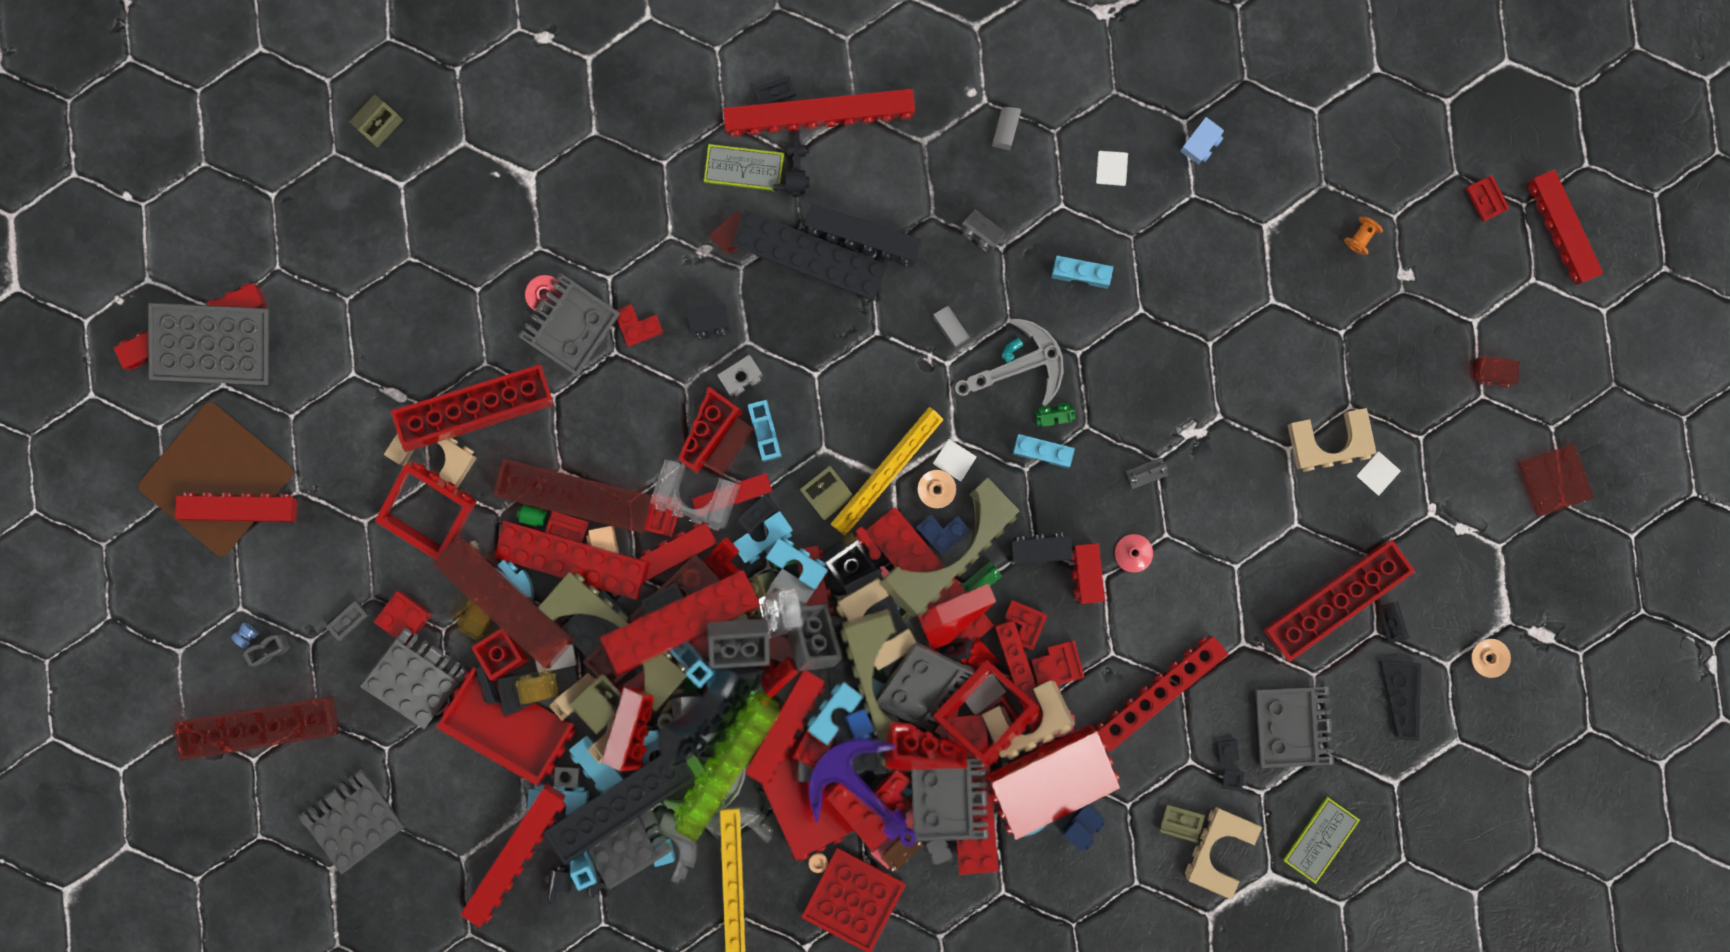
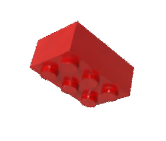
[1070,543,1106,604]

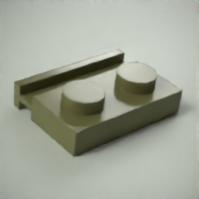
[1159,804,1205,843]

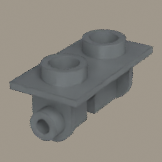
[1126,458,1168,489]

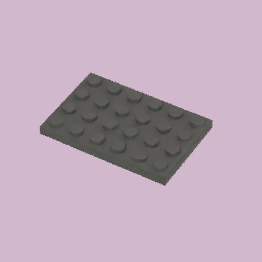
[148,303,269,385]

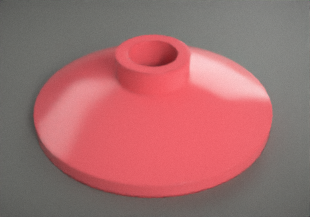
[525,275,562,312]
[1115,534,1153,573]

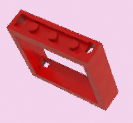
[375,460,477,562]
[933,660,1040,767]

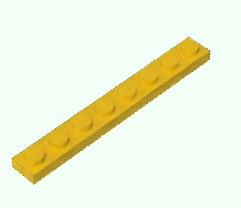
[831,407,944,536]
[720,808,745,952]

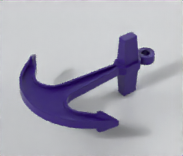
[809,738,917,846]

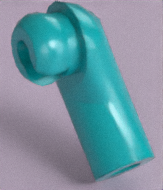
[1001,338,1023,363]

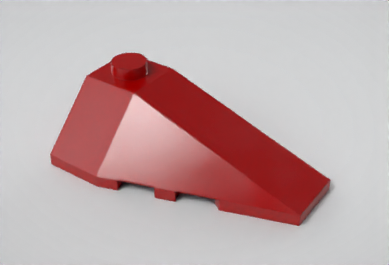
[917,584,996,650]
[884,722,967,770]

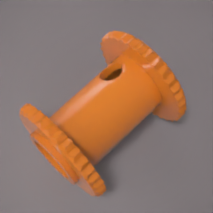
[1344,216,1383,255]

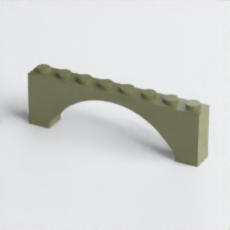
[879,478,1020,617]
[538,572,687,711]
[841,609,895,772]

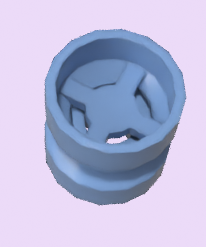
[231,622,259,649]

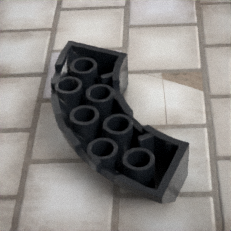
[658,666,764,771]

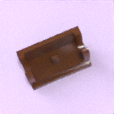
[881,835,924,872]

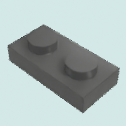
[326,601,369,641]

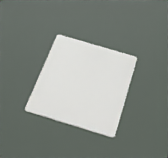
[1096,151,1128,186]
[933,439,976,481]
[1357,452,1400,495]

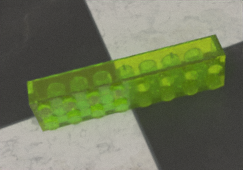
[674,689,779,842]

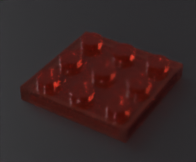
[1518,443,1594,517]

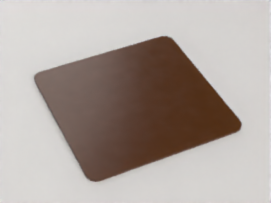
[138,402,293,557]

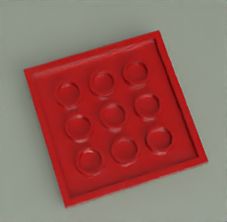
[801,847,906,952]

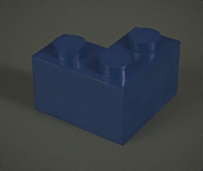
[916,514,971,556]
[1060,805,1105,852]

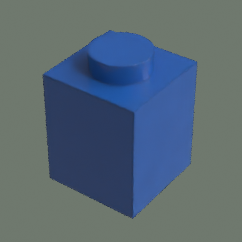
[844,709,873,739]

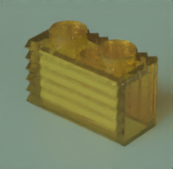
[457,596,499,641]
[516,670,560,705]

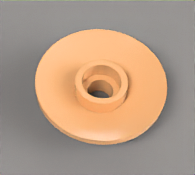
[918,470,956,508]
[1471,639,1511,678]

